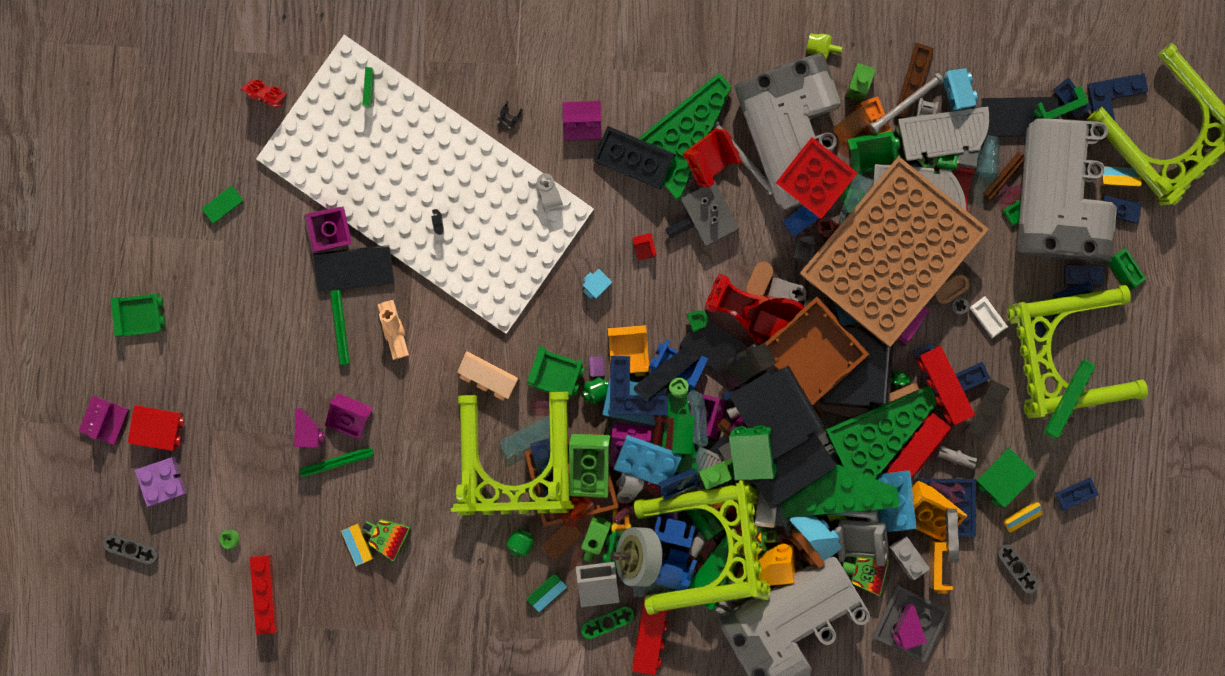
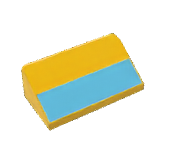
[1101,166,1141,188]
[1003,502,1042,533]
[341,523,374,566]

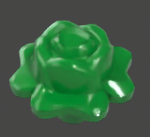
[891,369,910,390]

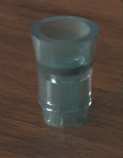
[974,135,1000,178]

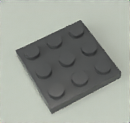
[872,585,950,662]

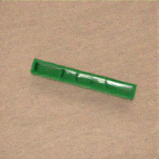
[1043,359,1096,439]

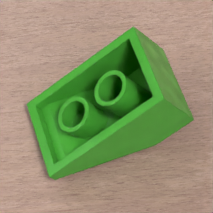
[569,434,610,498]

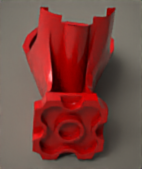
[704,273,805,346]

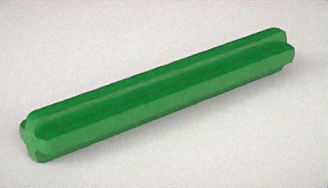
[330,290,350,366]
[299,447,374,477]

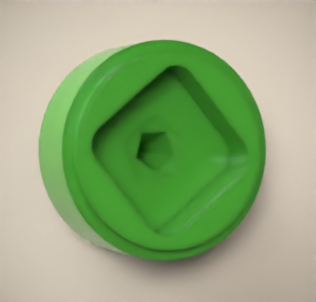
[669,378,689,398]
[220,530,240,549]

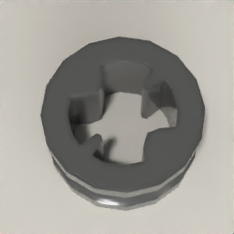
[951,297,969,315]

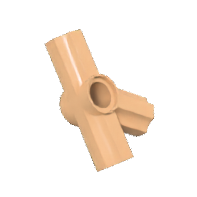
[378,300,409,360]

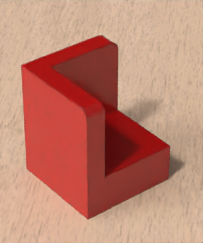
[632,233,657,261]

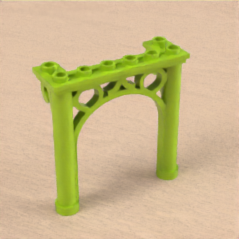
[1087,42,1225,205]
[1007,285,1148,419]
[451,392,574,515]
[634,480,770,615]

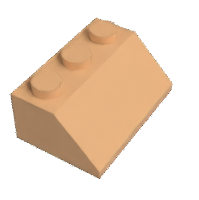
[457,351,519,401]

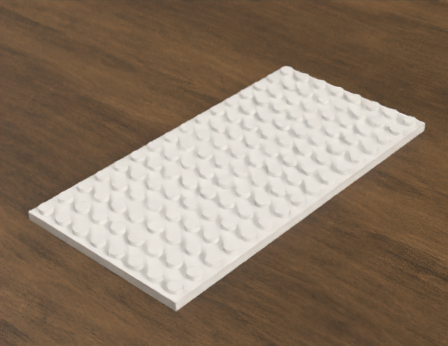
[256,35,594,334]

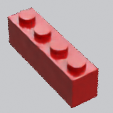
[917,346,975,425]
[885,413,952,481]
[249,555,278,635]
[632,592,670,675]

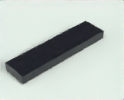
[633,347,699,402]

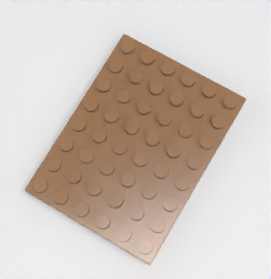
[800,156,989,348]

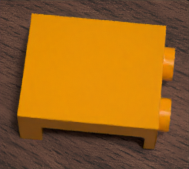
[608,325,650,377]
[929,541,953,594]

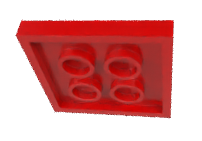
[776,137,858,219]

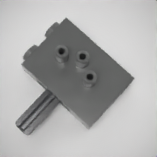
[666,181,740,247]

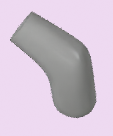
[688,526,706,557]

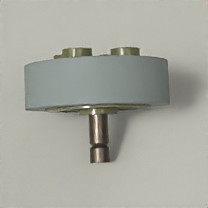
[610,527,662,586]

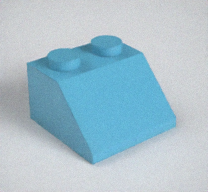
[942,68,978,112]
[790,515,842,561]

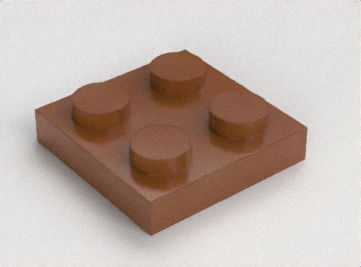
[789,528,825,568]

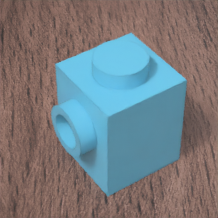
[583,269,612,299]

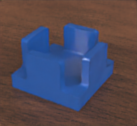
[654,515,696,548]
[654,547,697,591]

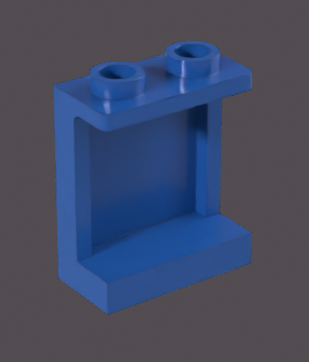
[648,339,708,397]

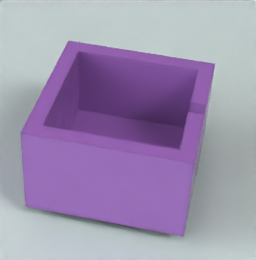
[135,457,187,507]

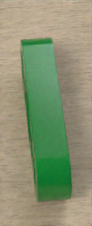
[581,606,634,639]

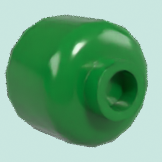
[581,377,609,405]
[506,528,535,558]

